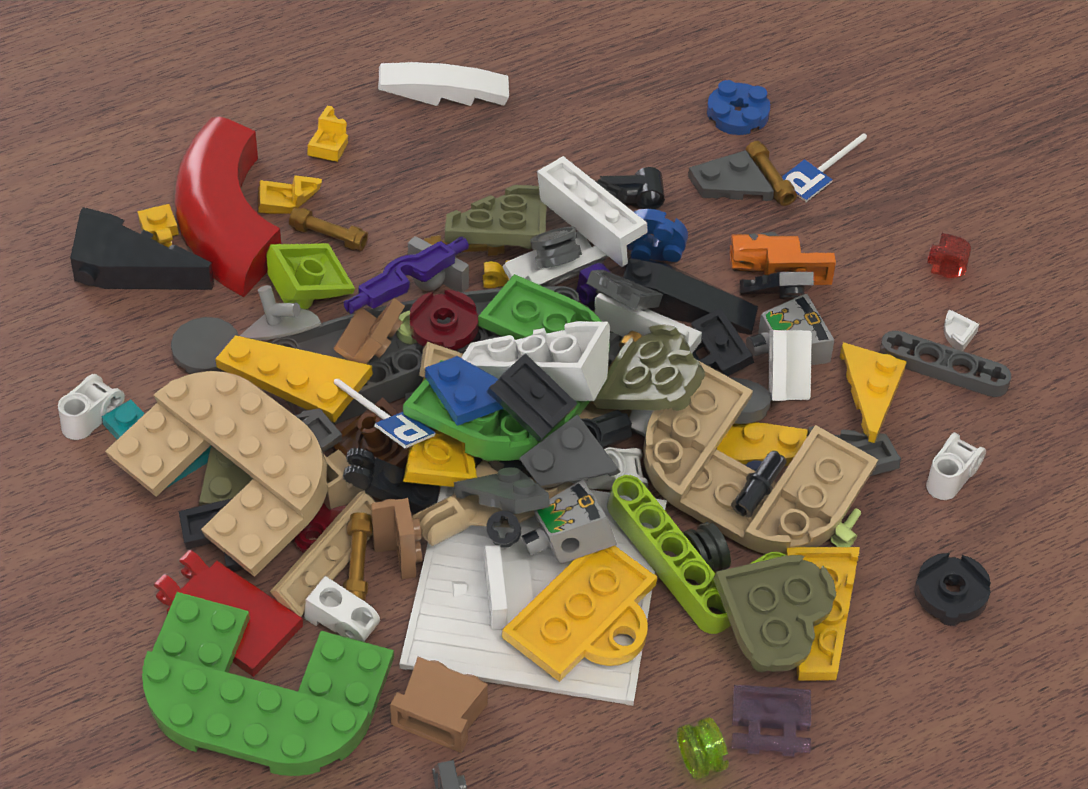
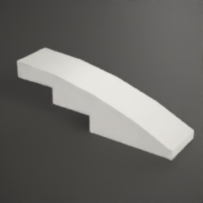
[378,62,509,106]

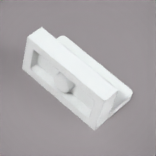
[768,330,812,401]
[484,545,534,630]

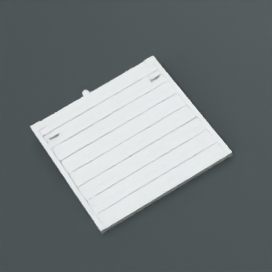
[399,486,667,706]

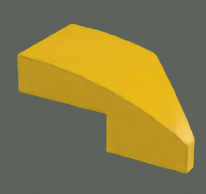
[307,105,348,162]
[258,175,322,214]

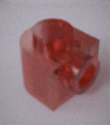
[927,233,971,278]

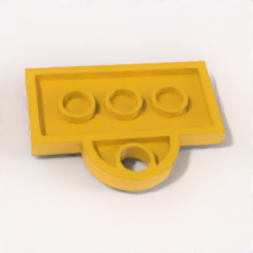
[502,545,658,682]

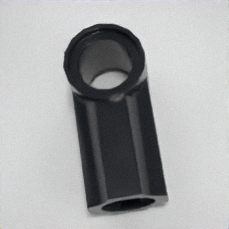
[600,167,665,210]
[581,410,632,449]

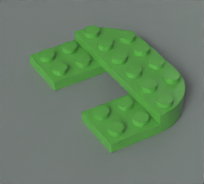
[403,274,610,461]
[142,592,394,776]

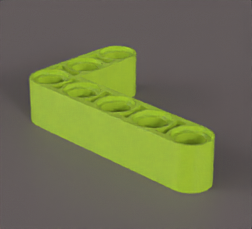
[607,475,786,634]

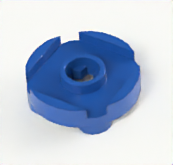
[707,80,770,135]
[627,209,688,262]

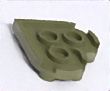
[593,324,705,411]
[713,555,836,672]

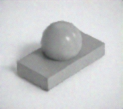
[408,236,469,292]

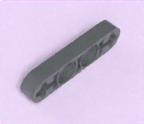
[879,330,1012,397]

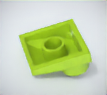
[266,243,355,310]

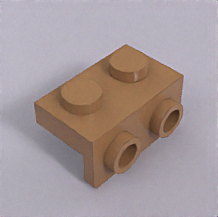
[334,298,405,364]
[371,498,422,579]

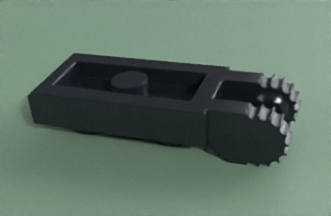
[343,447,440,514]

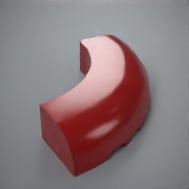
[175,116,281,297]

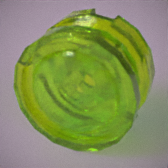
[677,717,729,780]

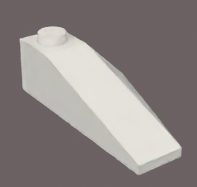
[461,321,610,401]

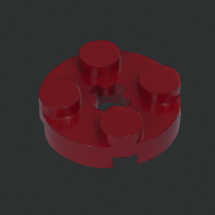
[410,290,479,352]

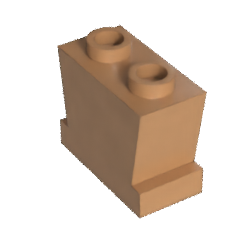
[390,656,488,753]

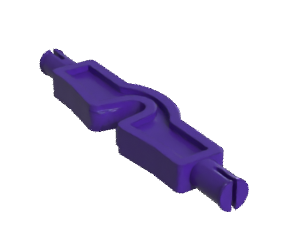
[344,236,469,314]

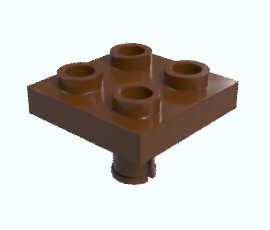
[331,397,410,469]

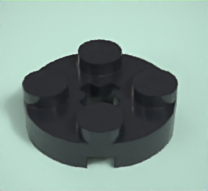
[914,553,991,626]

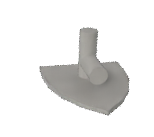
[240,285,322,340]

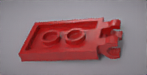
[154,550,303,677]

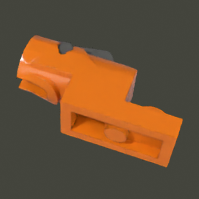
[729,232,836,285]

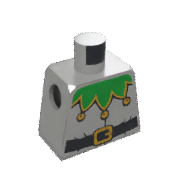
[746,294,835,365]
[521,480,617,563]

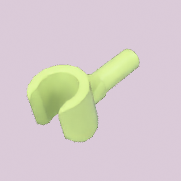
[830,508,861,547]

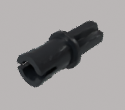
[731,451,786,518]

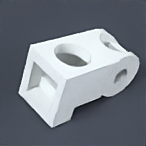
[304,576,380,642]

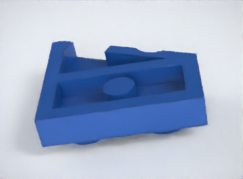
[425,356,504,426]

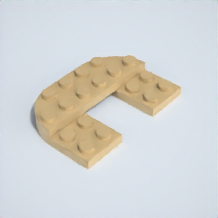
[643,361,878,554]
[105,371,328,577]

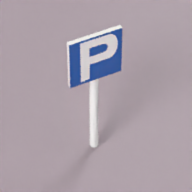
[782,134,867,202]
[334,379,436,448]

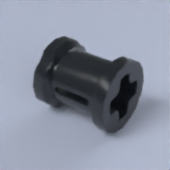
[486,511,521,548]

